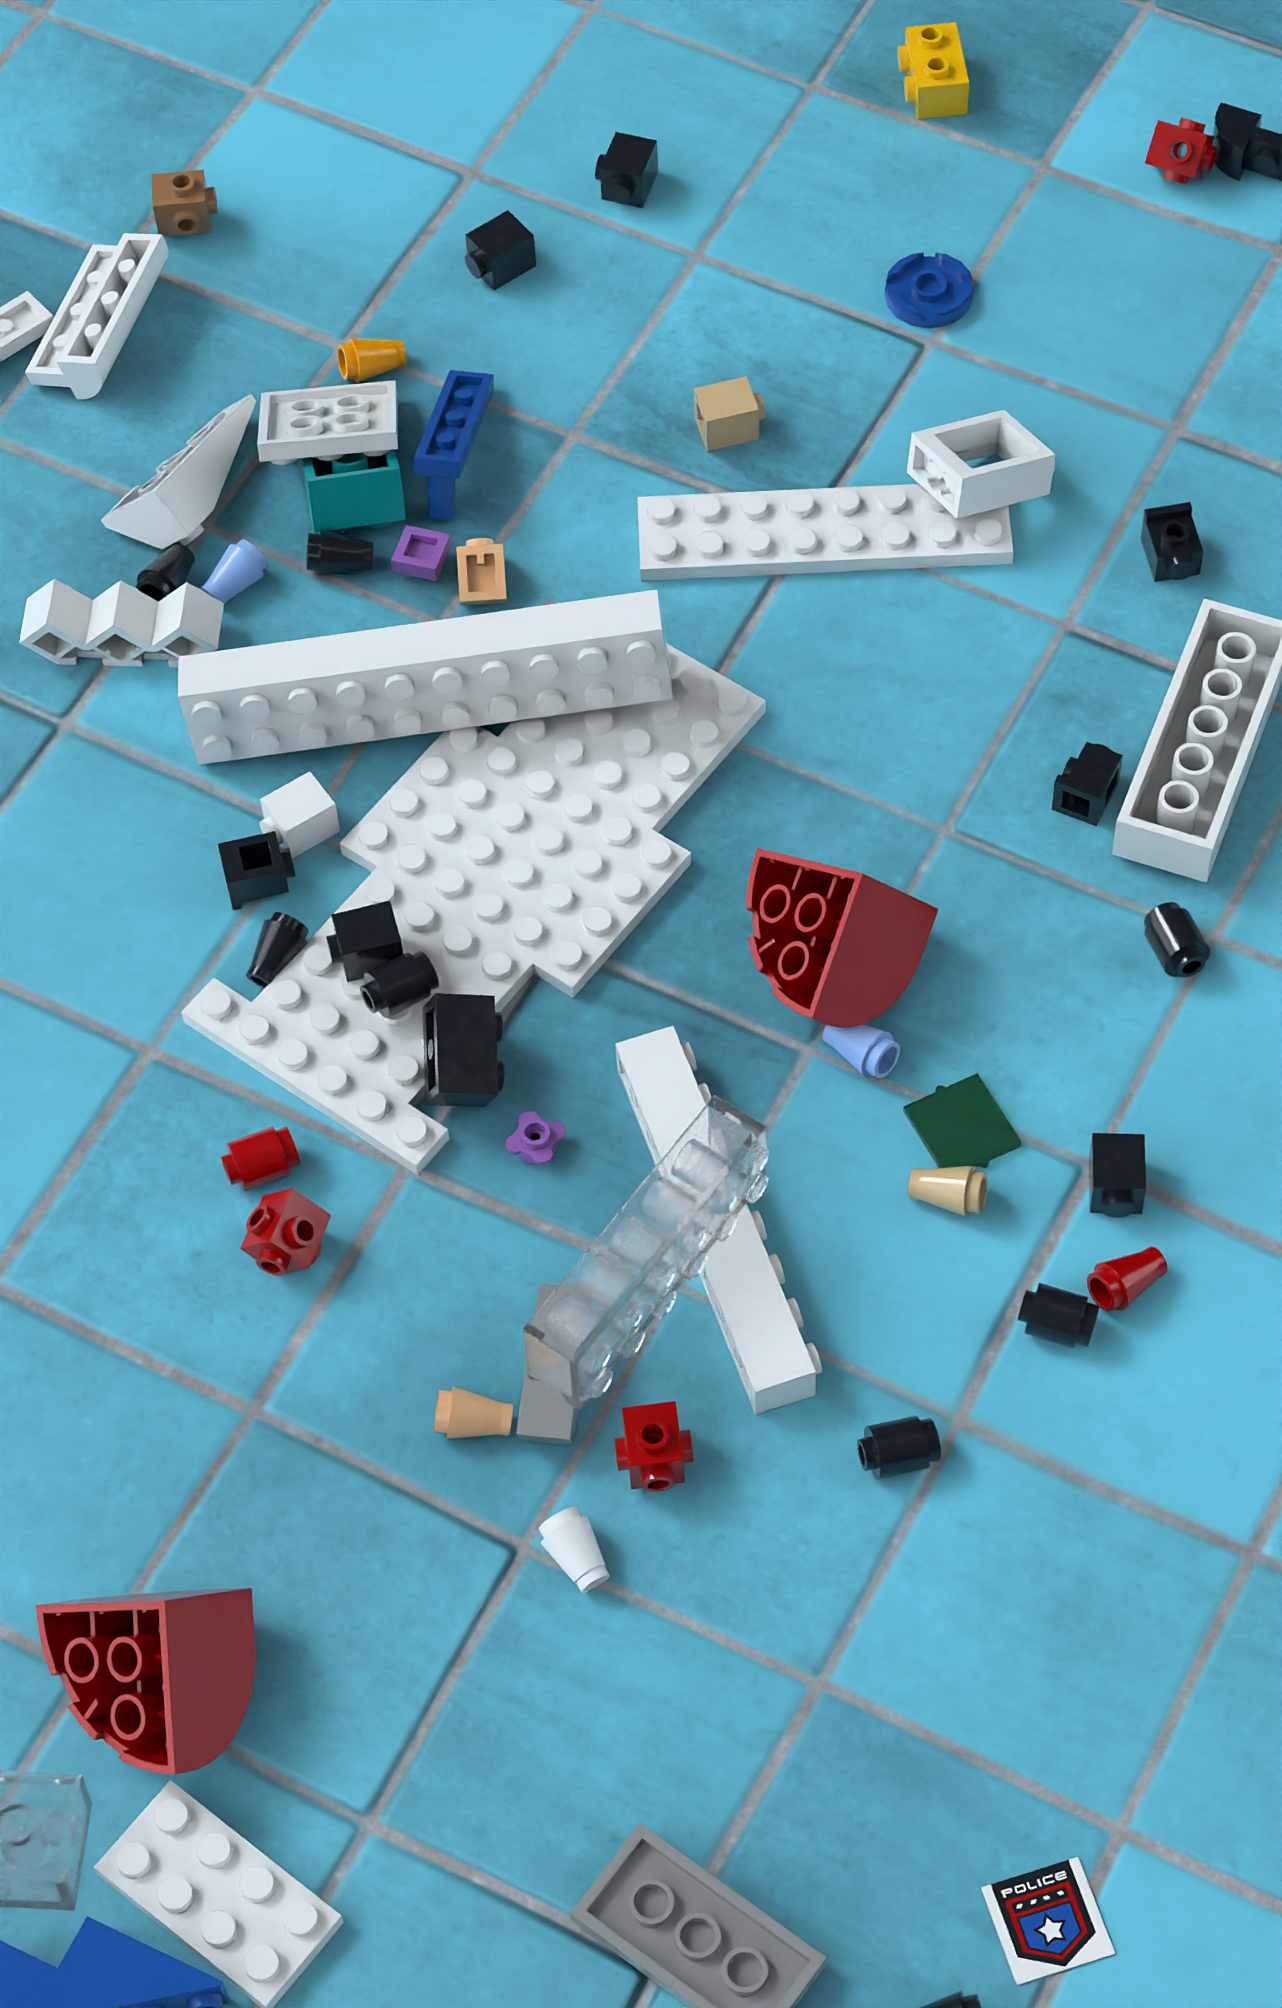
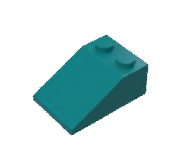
[299,449,406,534]

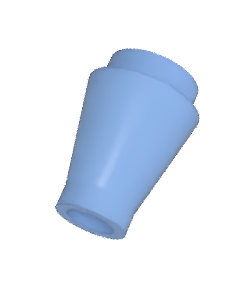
[201,539,268,605]
[822,1025,900,1079]

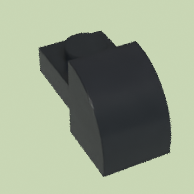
[1213,102,1282,181]

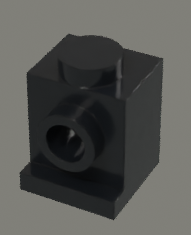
[1141,502,1204,582]
[1052,742,1123,826]
[218,831,296,910]

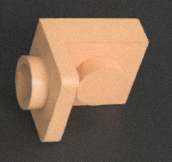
[456,538,507,606]

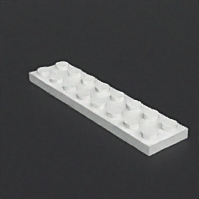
[637,484,1014,581]

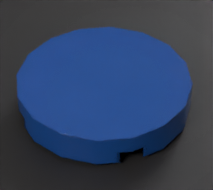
[885,252,974,329]

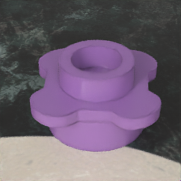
[506,1111,565,1165]

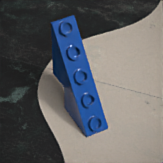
[0,1916,230,2008]

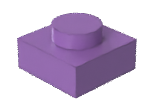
[391,525,451,581]

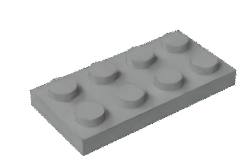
[570,1823,827,2008]

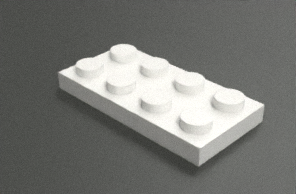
[94,1780,344,2008]

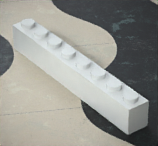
[615,1026,822,1415]

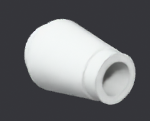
[539,1507,610,1593]

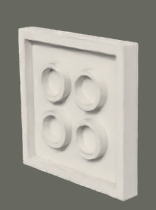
[257,380,398,465]

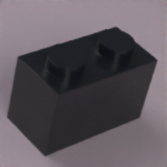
[422,993,505,1107]

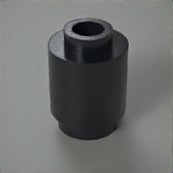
[1144,902,1210,977]
[360,951,439,1018]
[1017,1283,1100,1348]
[857,1415,941,1480]

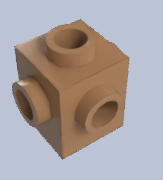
[151,170,218,237]

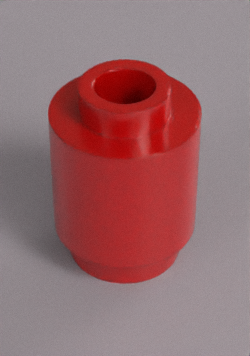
[221,1126,301,1192]

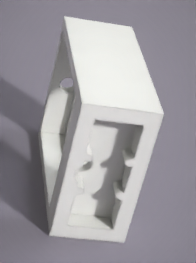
[907,410,1056,519]

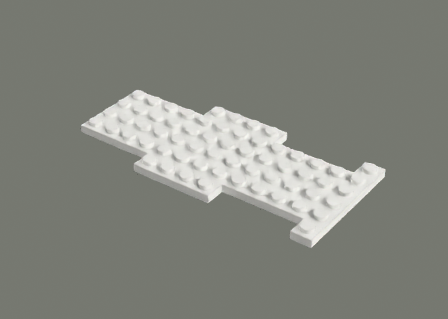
[181,643,766,1175]

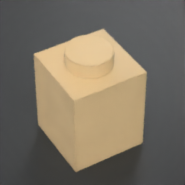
[694,376,766,452]

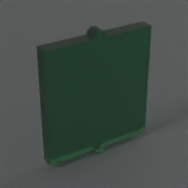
[903,1073,1021,1168]

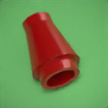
[1087,1246,1168,1312]

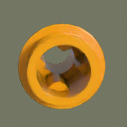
[337,338,406,383]

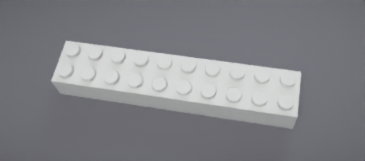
[178,590,673,765]

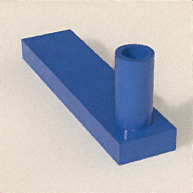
[414,370,494,520]

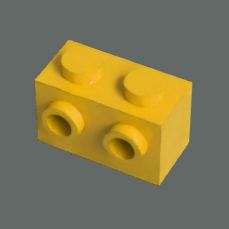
[898,22,969,119]

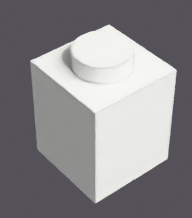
[259,771,340,859]

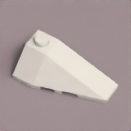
[100,394,256,549]

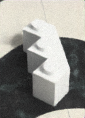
[19,579,224,668]

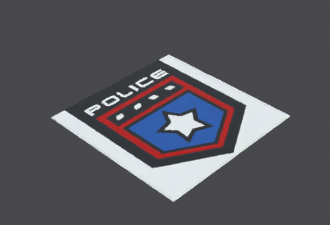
[981,1857,1115,1985]

